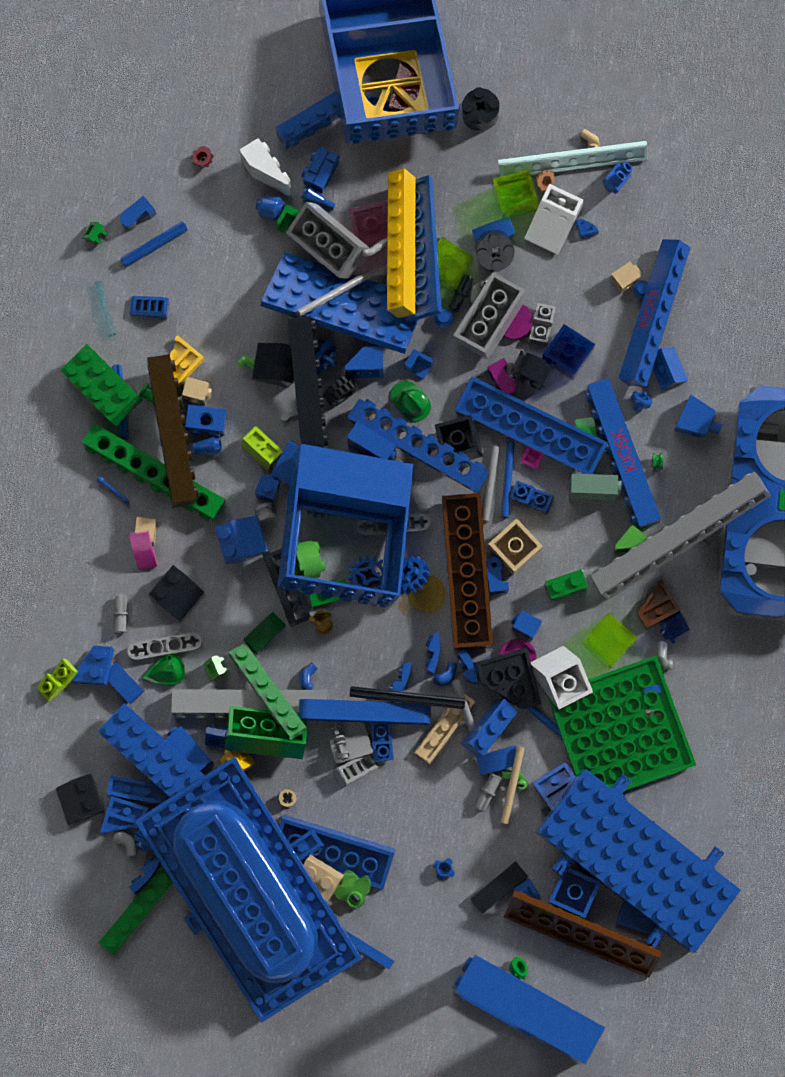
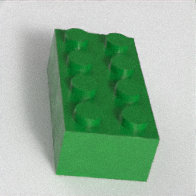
[60,344,143,427]
[225,706,307,760]

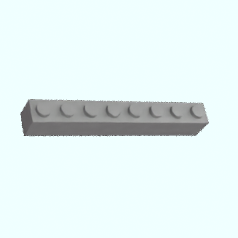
[171,689,328,719]

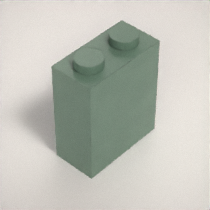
[569,474,621,502]

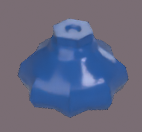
[630,391,653,412]

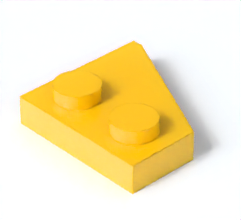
[170,335,205,387]

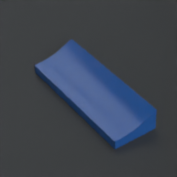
[279,814,396,890]

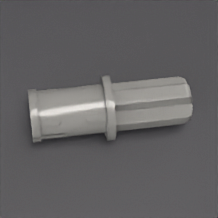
[113,594,128,633]
[475,773,502,811]

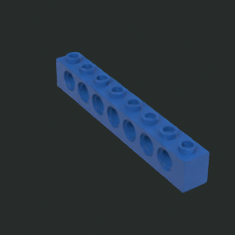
[347,399,489,493]

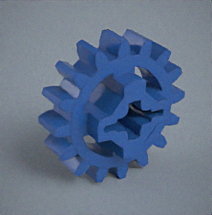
[348,555,383,590]
[400,555,430,595]

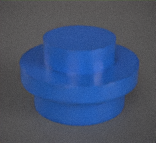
[633,280,648,299]
[434,309,453,328]

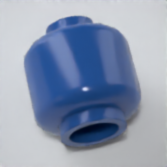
[256,194,285,221]

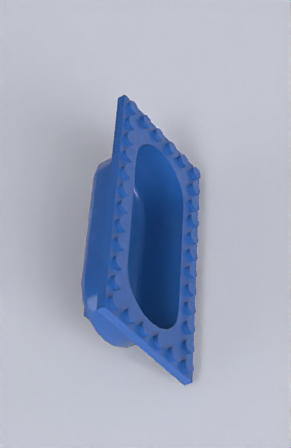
[134,757,362,1023]

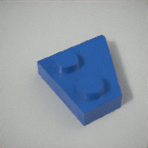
[71,646,114,686]
[533,762,576,810]
[100,796,149,833]

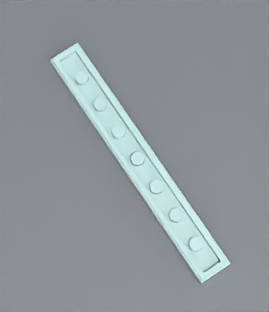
[498,141,648,179]

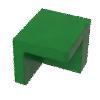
[276,204,300,233]

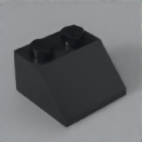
[251,343,294,388]
[148,565,204,621]
[56,773,105,825]

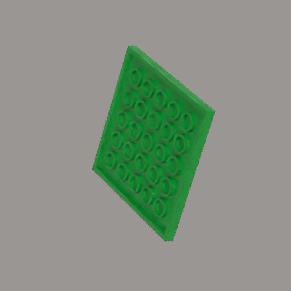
[546,655,696,791]

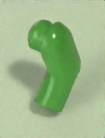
[237,355,255,371]
[501,770,528,790]

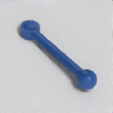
[97,477,129,504]

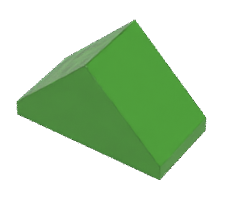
[614,525,648,553]

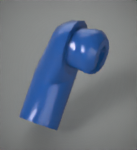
[433,662,457,686]

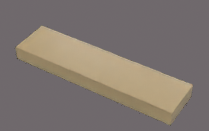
[414,694,476,765]

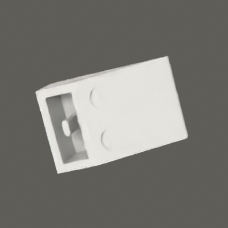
[239,138,291,196]
[524,184,583,255]

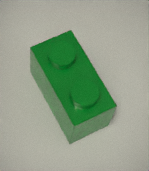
[544,569,588,603]

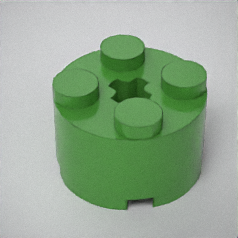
[294,540,325,578]

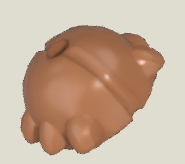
[535,170,555,192]

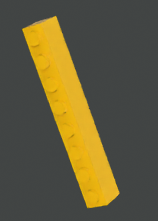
[387,168,415,318]

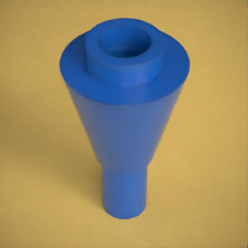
[301,186,335,211]

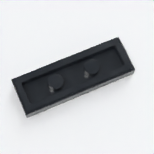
[471,861,528,914]

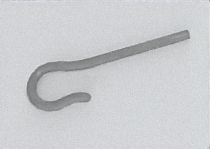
[296,238,388,317]

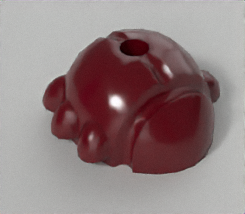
[191,146,214,167]

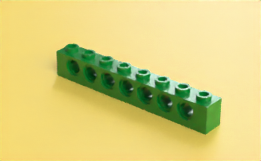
[82,423,226,522]

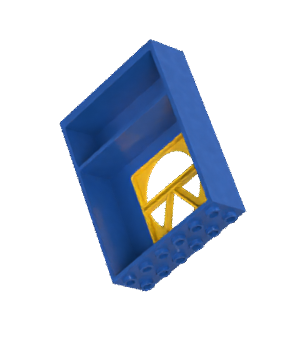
[319,0,459,144]

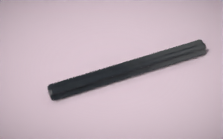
[349,686,465,709]

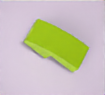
[37,659,78,701]

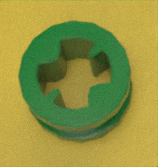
[652,453,663,470]

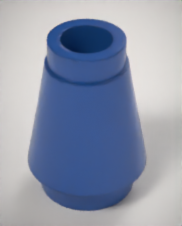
[193,436,222,455]

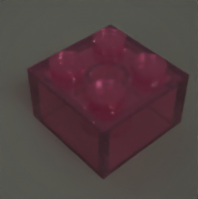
[349,201,388,247]

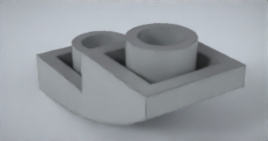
[529,303,556,346]

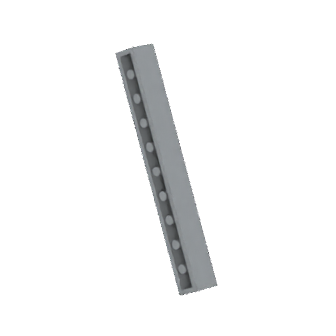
[592,472,771,600]

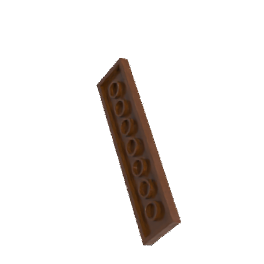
[504,891,662,978]

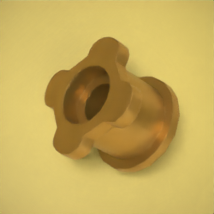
[309,609,334,635]

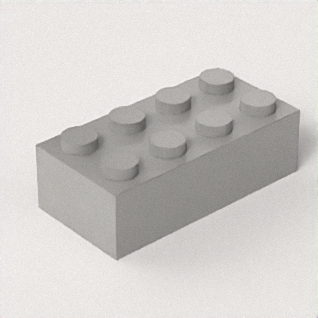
[286,202,369,279]
[453,273,527,360]

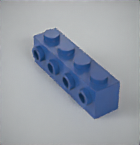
[276,91,341,149]

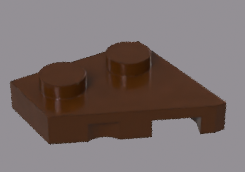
[637,580,681,630]

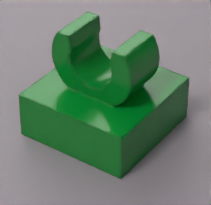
[82,222,107,244]

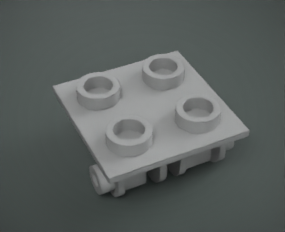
[325,722,373,765]

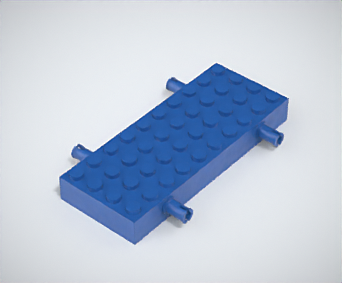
[535,769,741,953]

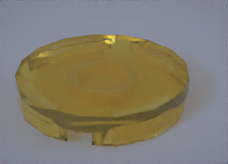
[407,575,446,613]

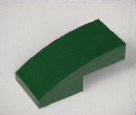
[243,612,286,654]

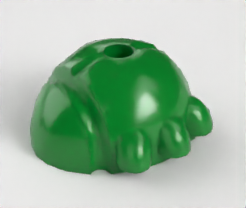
[509,956,528,980]

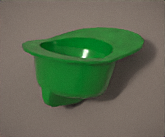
[390,381,431,422]

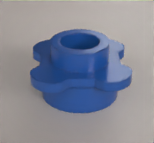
[434,858,455,880]

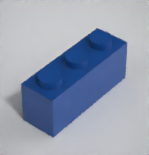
[461,699,518,757]

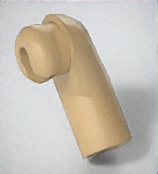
[580,129,600,148]

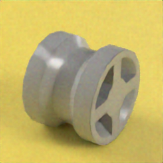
[253,502,276,523]

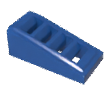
[129,296,170,319]

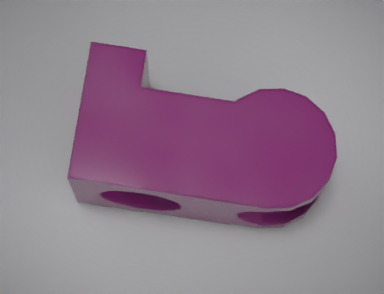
[487,358,516,396]

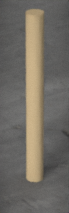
[501,746,525,824]

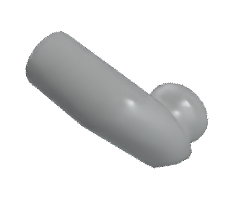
[657,641,673,670]

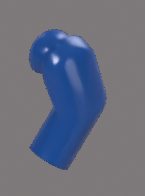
[299,662,318,690]

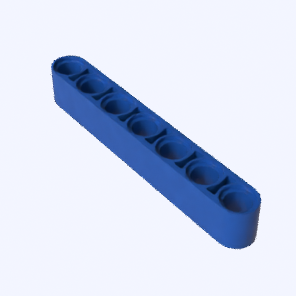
[299,699,431,725]

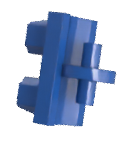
[602,161,633,194]
[315,338,337,375]

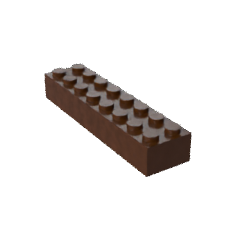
[441,493,493,651]

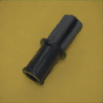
[448,275,473,312]

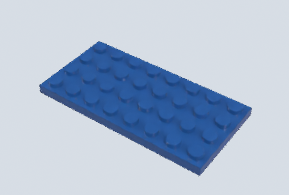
[260,252,419,354]

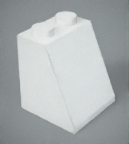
[531,646,593,709]

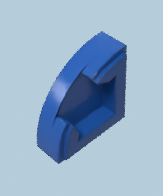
[575,219,599,239]

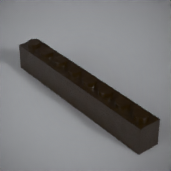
[147,354,199,508]

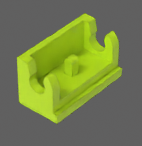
[241,426,283,471]

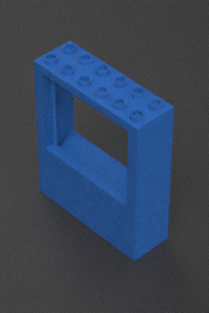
[277,444,413,608]
[452,955,605,1064]

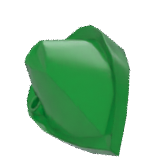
[143,654,185,686]

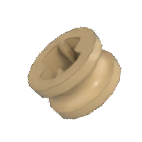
[279,789,297,808]

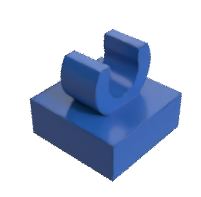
[205,724,226,748]
[513,879,540,898]

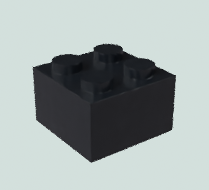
[435,415,483,466]

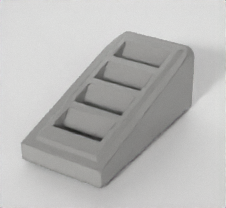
[334,754,379,788]

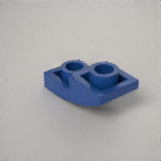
[472,216,516,242]
[510,481,554,514]
[425,632,440,676]
[108,662,145,705]
[389,662,412,702]
[371,723,394,762]
[476,745,517,775]
[129,858,161,894]

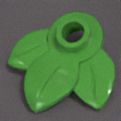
[334,870,371,908]

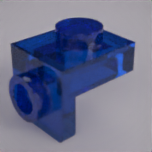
[660,612,690,644]

